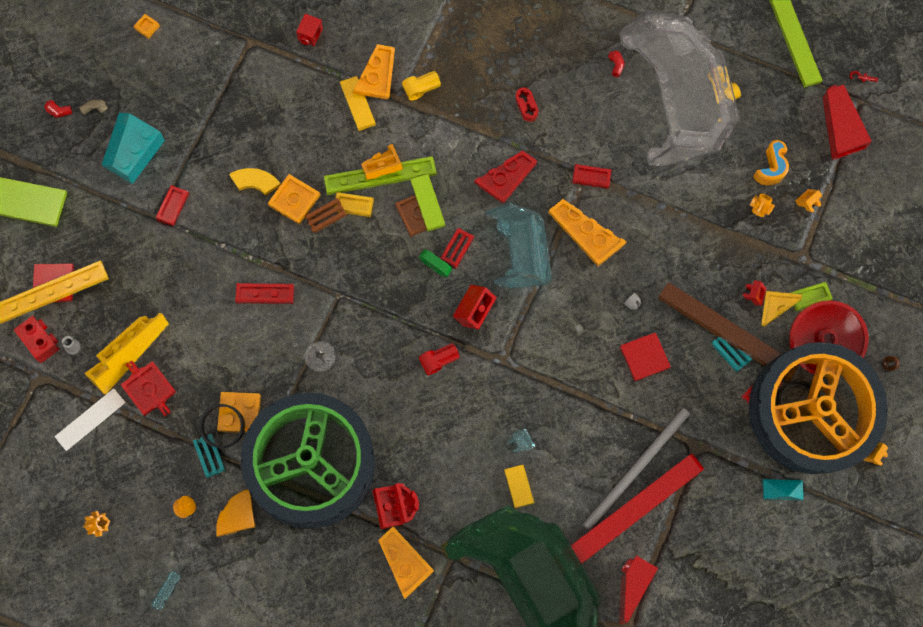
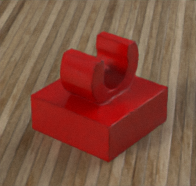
[743,280,767,306]

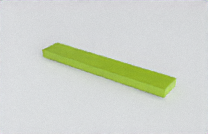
[769,0,822,87]
[324,156,437,195]

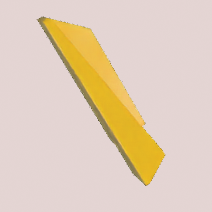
[84,313,168,394]

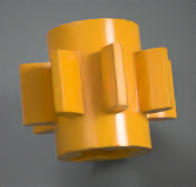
[750,194,775,217]
[83,511,110,537]

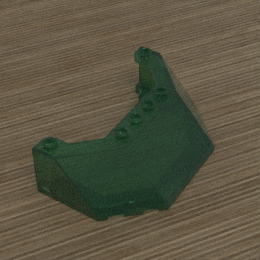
[441,505,601,627]

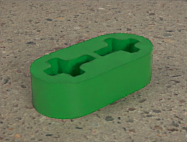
[418,249,452,278]

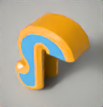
[753,140,789,186]

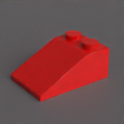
[619,555,658,625]

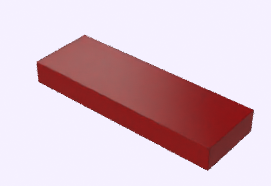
[235,283,294,304]

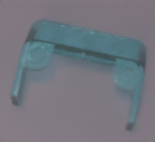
[485,202,552,289]

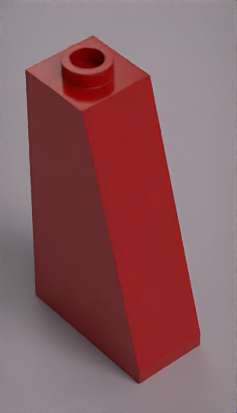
[822,84,872,160]

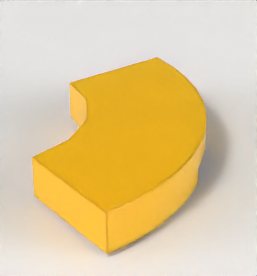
[229,168,281,195]

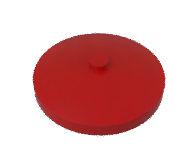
[789,300,869,378]

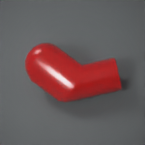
[44,100,73,118]

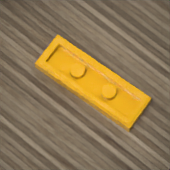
[340,76,376,131]

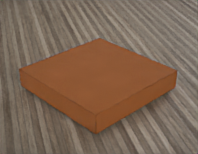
[395,195,427,237]

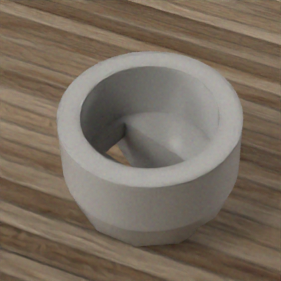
[624,293,641,310]

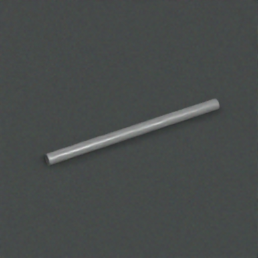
[582,408,690,531]

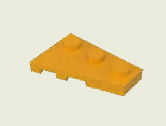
[353,44,395,100]
[378,527,434,599]

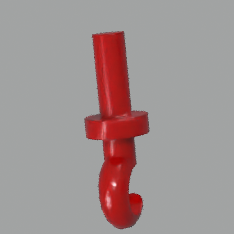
[849,71,878,82]

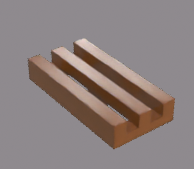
[305,198,347,233]

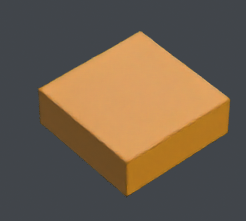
[133,14,160,39]

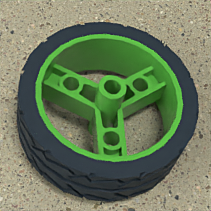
[241,392,375,529]

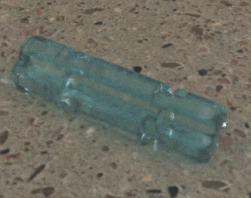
[151,571,180,610]

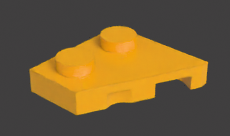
[361,144,402,180]

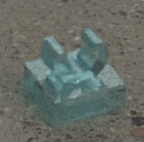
[508,429,535,453]

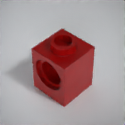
[296,14,323,46]

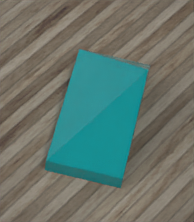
[762,479,804,501]

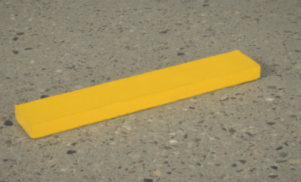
[0,260,109,324]

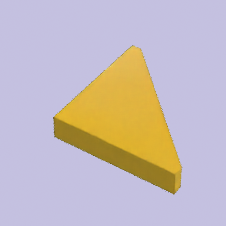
[761,291,802,326]

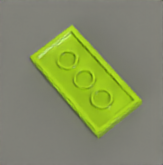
[0,177,67,227]

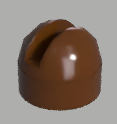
[882,356,900,371]

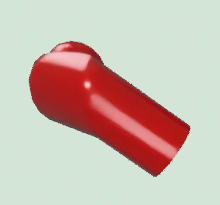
[608,50,625,77]

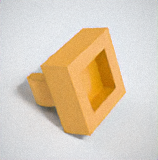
[795,189,822,212]
[864,442,888,466]

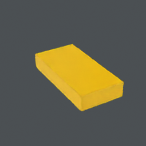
[334,192,374,217]
[504,465,534,509]

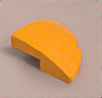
[216,490,256,537]

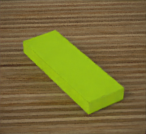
[411,174,445,232]

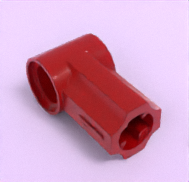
[418,343,460,375]

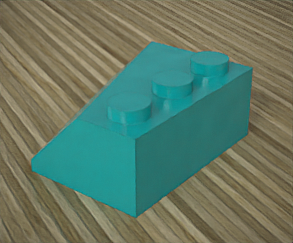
[101,112,165,184]

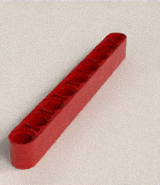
[554,453,705,575]

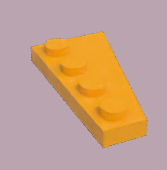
[548,199,627,267]

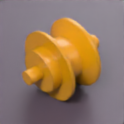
[173,496,196,518]

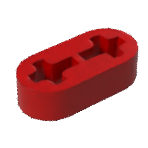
[515,88,539,122]

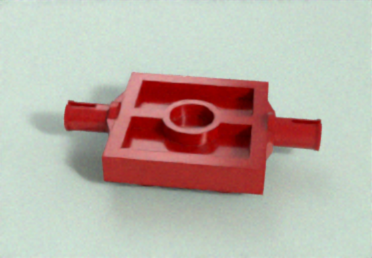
[121,361,177,417]

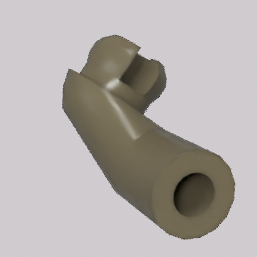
[79,100,108,115]

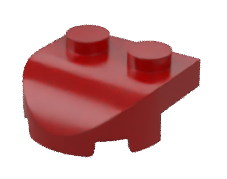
[372,483,419,529]

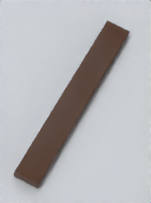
[658,282,799,382]

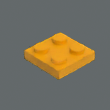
[268,174,320,225]
[217,392,261,433]

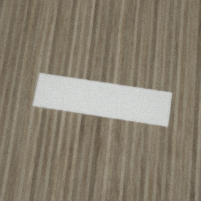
[55,389,126,451]

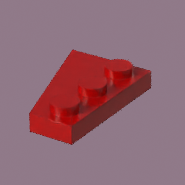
[474,150,537,204]

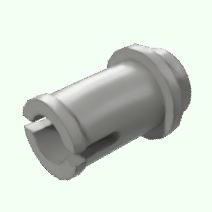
[62,336,81,354]

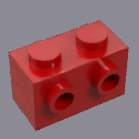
[452,285,497,330]
[13,316,60,363]

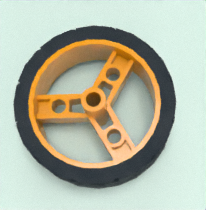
[748,342,888,474]

